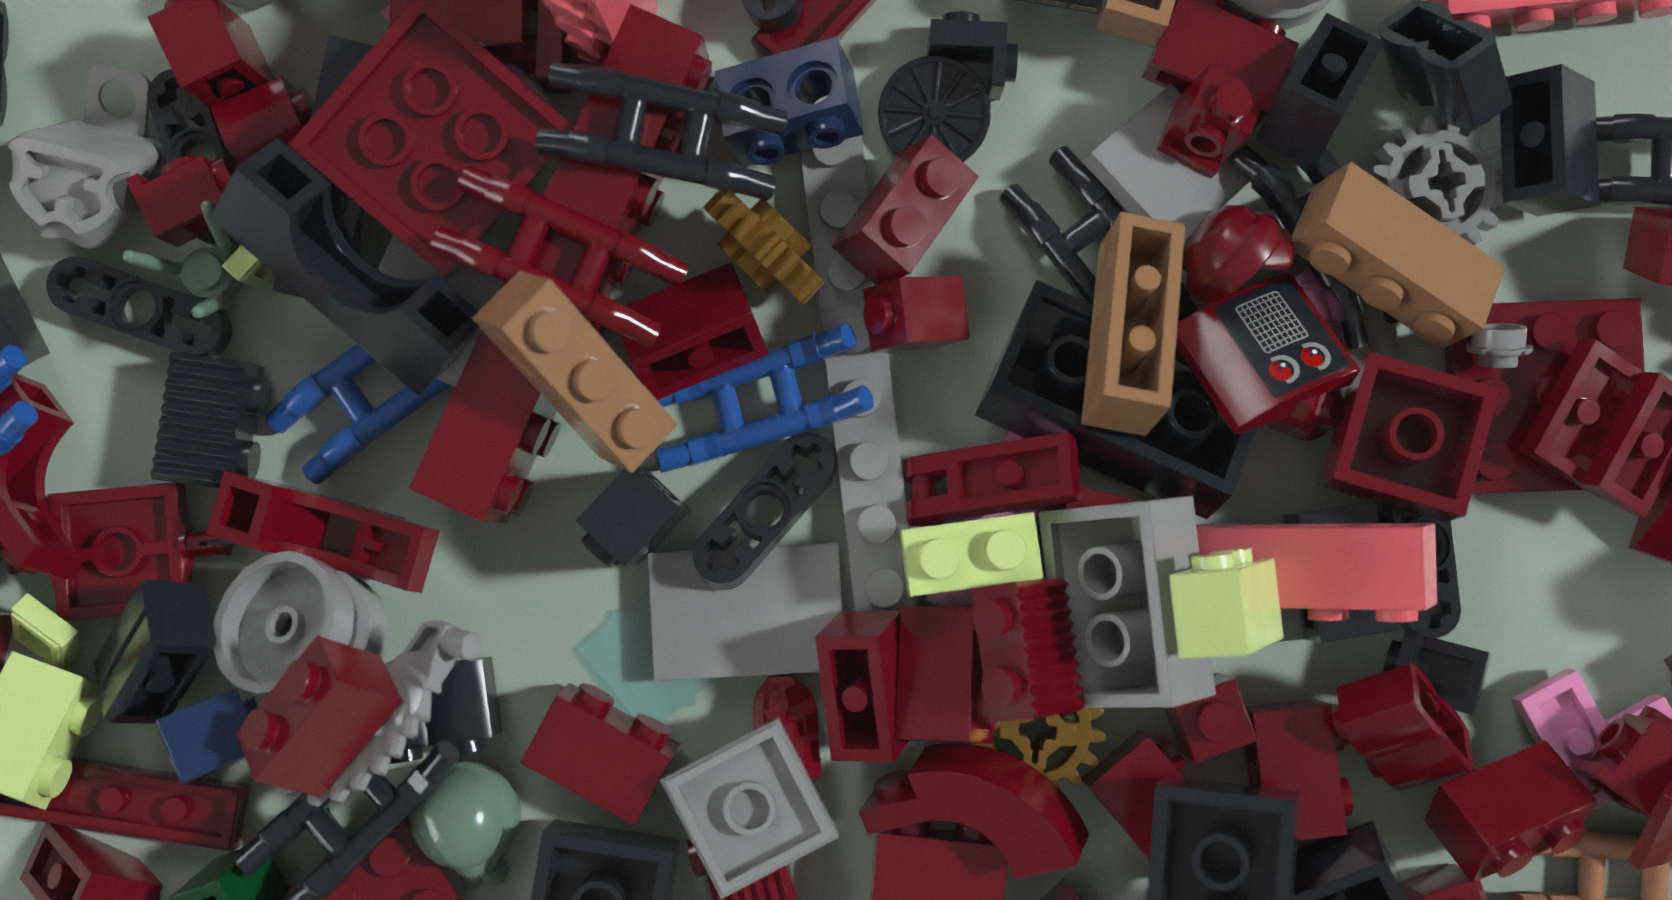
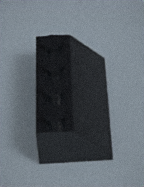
[974,280,1257,520]

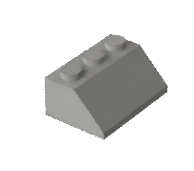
[1038,496,1216,708]

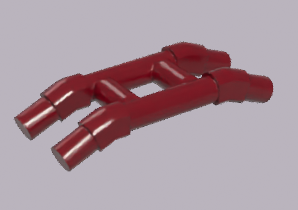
[431,166,688,347]

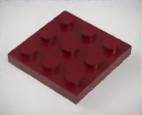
[288,0,575,279]
[1445,298,1645,494]

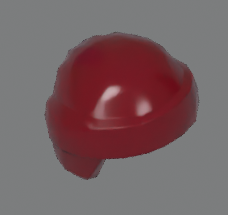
[1184,205,1295,304]

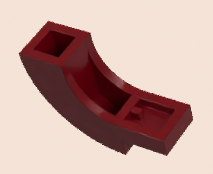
[0,374,84,580]
[206,470,440,593]
[858,743,1089,879]

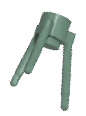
[122,200,243,318]

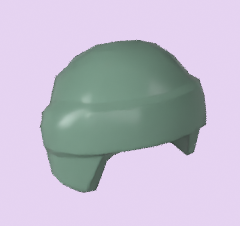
[408,760,521,890]

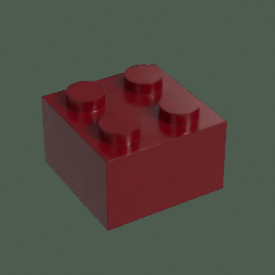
[1319,352,1501,522]

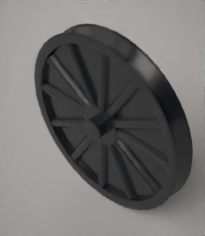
[878,55,991,162]

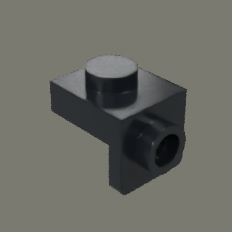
[927,11,1018,100]
[1383,628,1491,716]

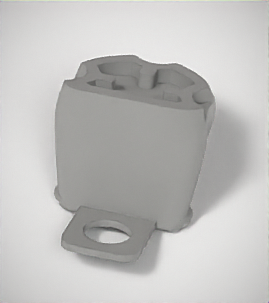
[8,63,166,249]

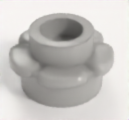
[1466,323,1533,368]

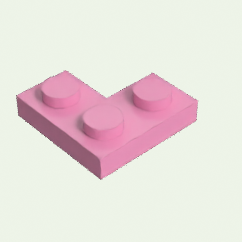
[1511,668,1672,810]

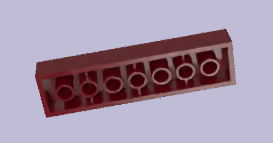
[409,4,716,523]

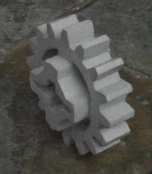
[1366,116,1505,245]

